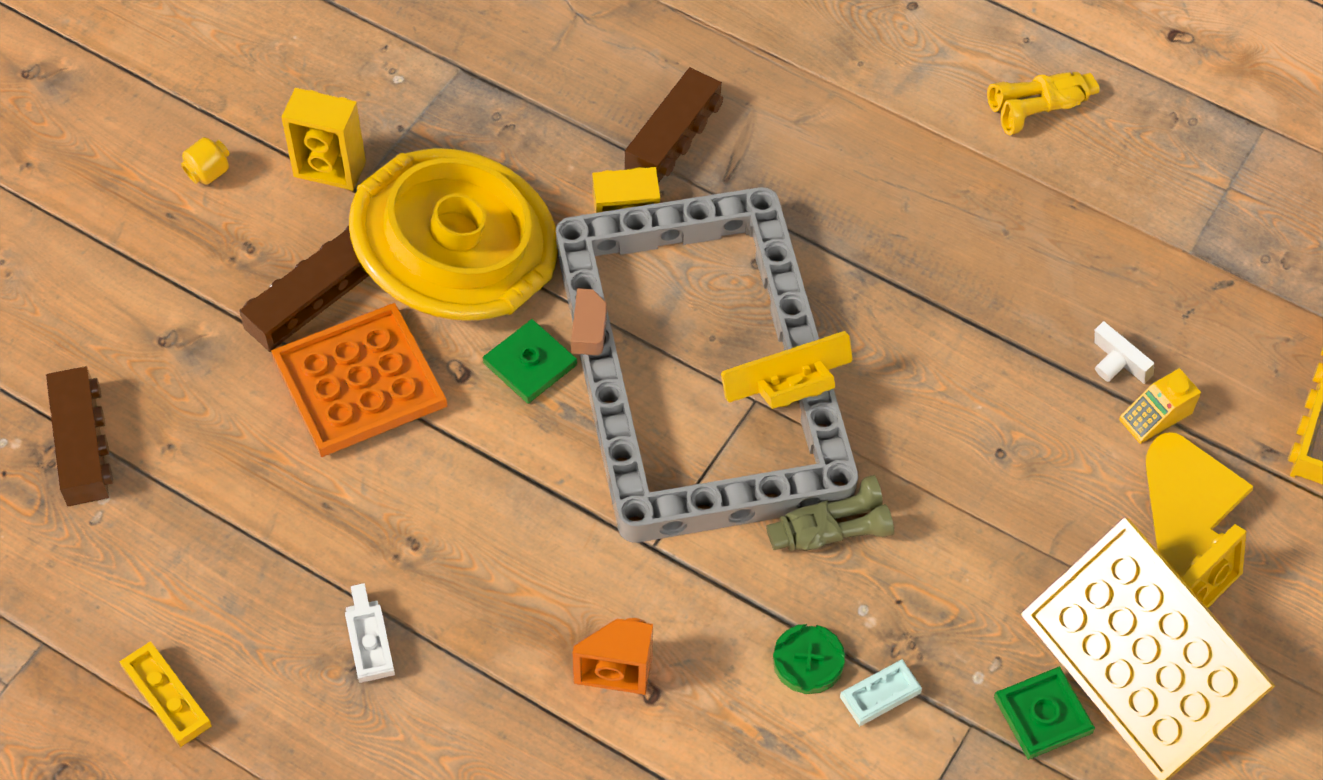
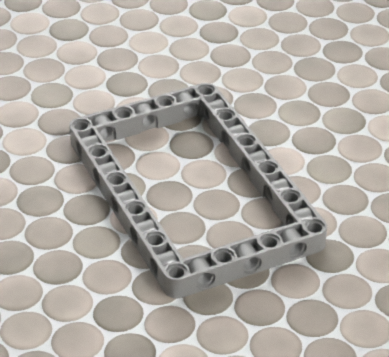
[556,188,858,543]

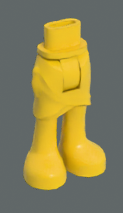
[987,72,1100,135]

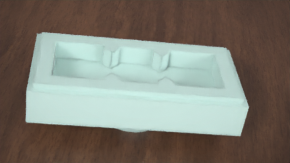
[840,659,922,727]

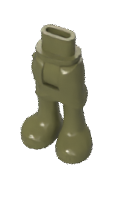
[766,475,894,551]

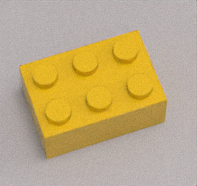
[281,88,366,191]

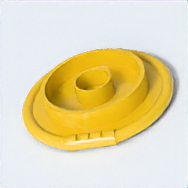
[349,148,558,321]

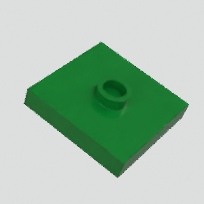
[482,319,577,404]
[994,666,1095,760]

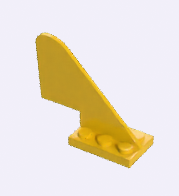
[1146,432,1253,608]

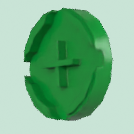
[773,624,845,694]

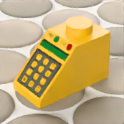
[1119,368,1201,444]

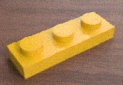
[119,641,212,748]

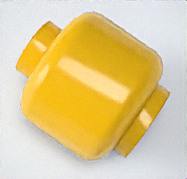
[181,137,230,185]

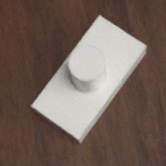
[1094,321,1154,384]

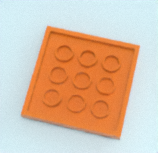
[271,302,448,457]

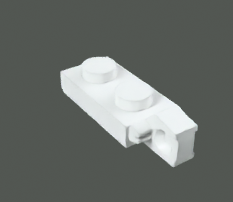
[345,583,395,683]

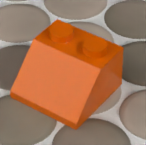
[572,618,653,695]

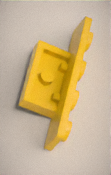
[721,331,853,409]

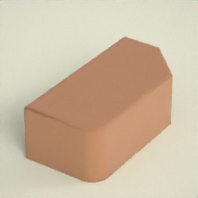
[571,288,607,355]

